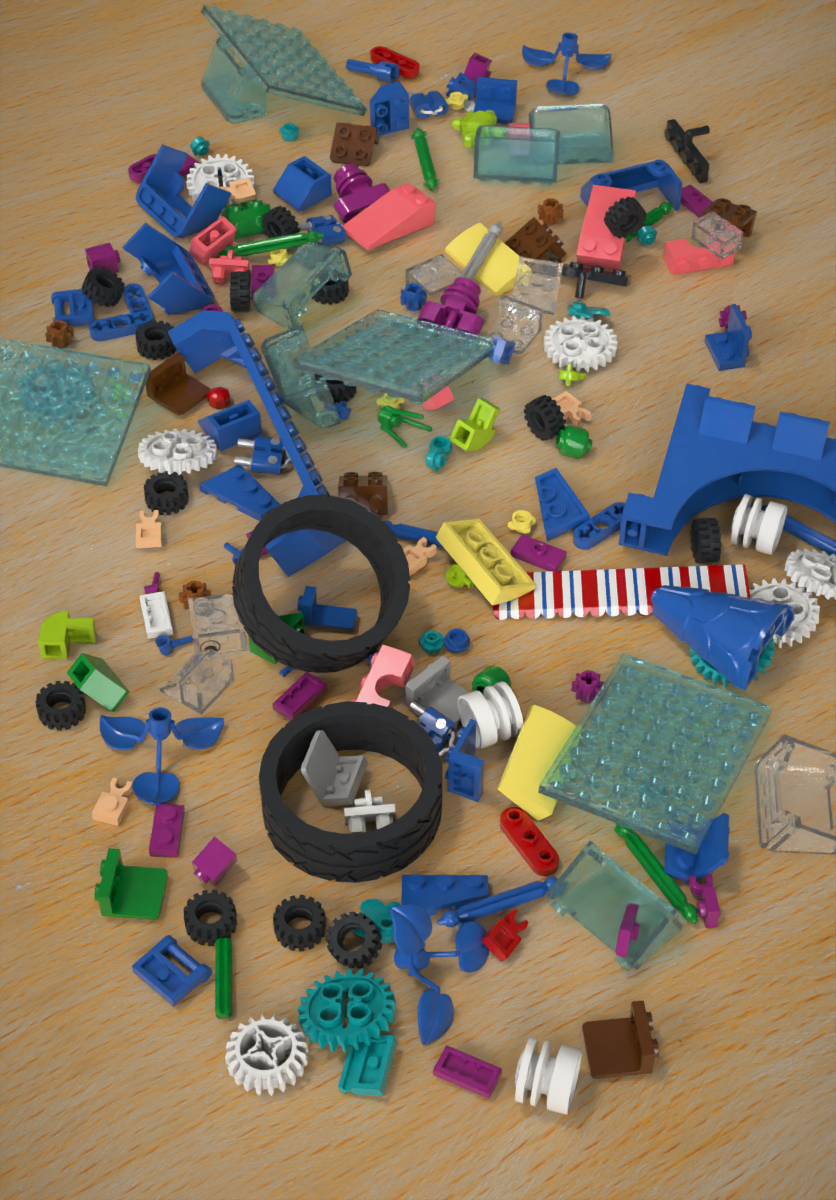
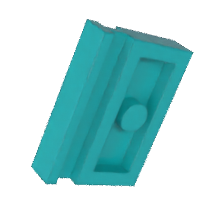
[338,1035,398,1096]

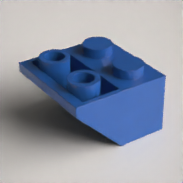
[370,81,409,136]
[273,156,332,212]
[198,400,262,451]

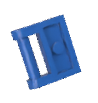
[51,289,94,326]
[132,935,212,1007]

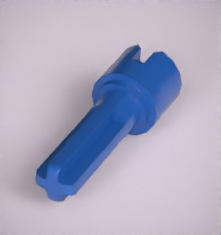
[346,59,399,83]

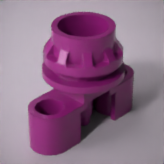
[333,163,390,223]
[417,277,484,342]

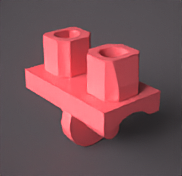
[209,250,251,284]

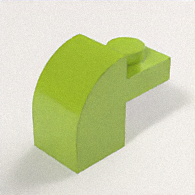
[449,398,501,451]
[38,610,97,659]

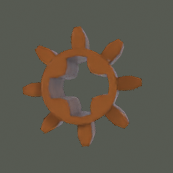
[538,198,564,225]
[45,320,74,349]
[179,581,212,612]

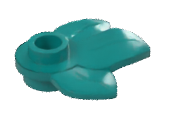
[568,302,611,319]
[352,899,401,943]

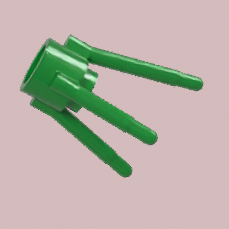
[378,405,432,448]

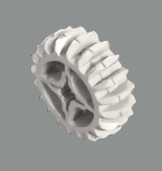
[225,1013,308,1096]

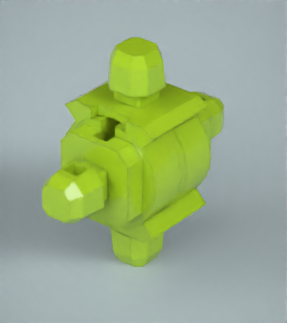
[452,110,507,148]

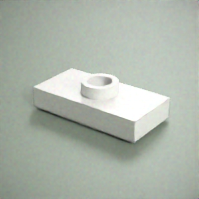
[139,591,173,639]

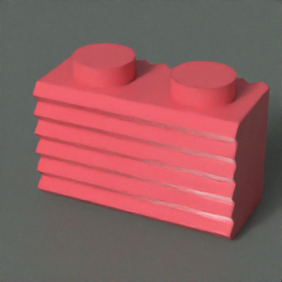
[189,216,236,266]

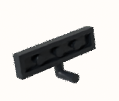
[665,119,710,183]
[541,258,631,299]

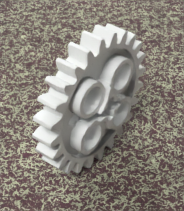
[186,154,255,211]
[544,316,618,372]
[138,429,216,475]
[784,549,836,600]
[749,578,820,648]

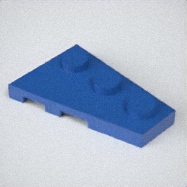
[199,465,281,521]
[535,468,590,541]
[401,874,488,916]

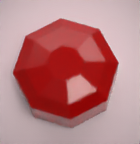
[207,387,230,409]

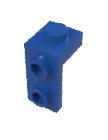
[297,586,357,631]

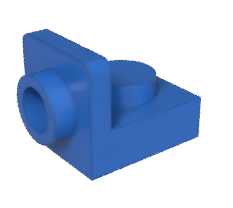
[446,72,477,101]
[488,336,516,364]

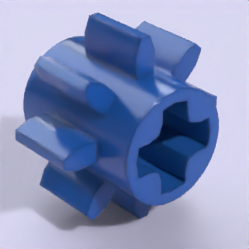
[400,283,427,311]

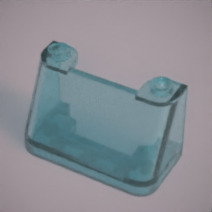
[201,34,267,124]
[253,243,352,333]
[261,325,341,428]
[546,841,688,970]

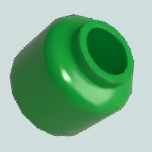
[556,425,592,459]
[472,665,511,694]

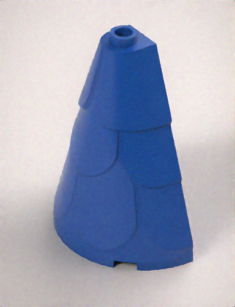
[651,585,795,690]

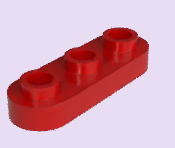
[370,46,420,79]
[500,807,559,876]

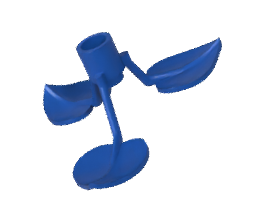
[522,33,612,96]
[100,707,224,805]
[389,904,490,1045]

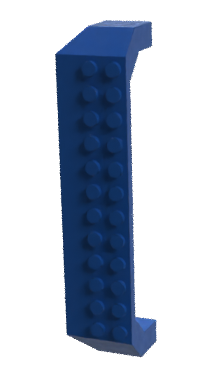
[168,310,346,577]

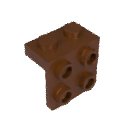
[330,122,380,167]
[703,198,757,237]
[505,217,566,266]
[144,352,210,416]
[338,472,388,515]
[582,1000,659,1079]

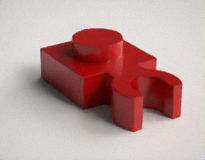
[481,909,529,962]

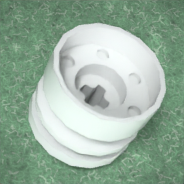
[731,494,787,555]
[458,681,523,750]
[515,1037,582,1115]

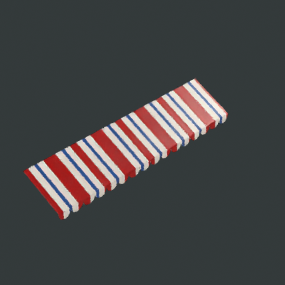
[493,564,750,620]

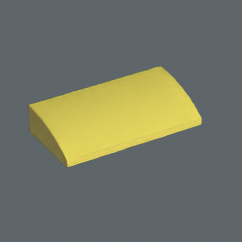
[445,223,532,296]
[435,519,537,605]
[497,705,583,821]

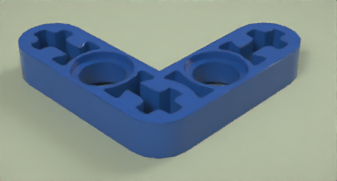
[89,283,154,341]
[573,502,652,553]

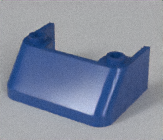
[136,144,232,238]
[580,160,682,211]
[123,222,216,315]

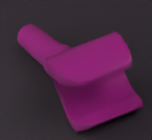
[144,572,160,595]

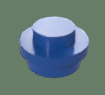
[444,628,470,653]

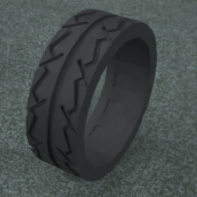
[232,495,410,673]
[259,701,443,883]

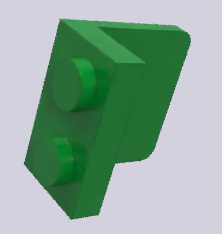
[221,199,271,239]
[94,848,168,920]

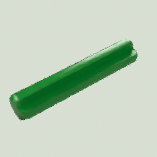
[215,937,232,1019]

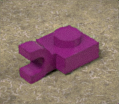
[688,874,720,928]

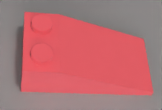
[342,183,436,251]
[576,185,636,270]

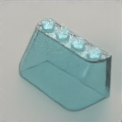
[528,104,614,165]
[474,125,560,185]

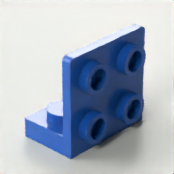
[473,77,517,124]
[705,304,752,371]
[445,719,484,802]
[664,813,730,883]

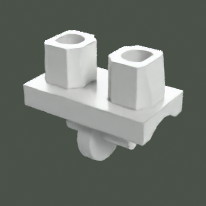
[344,789,395,833]

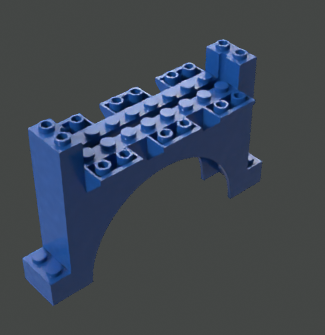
[619,383,836,556]

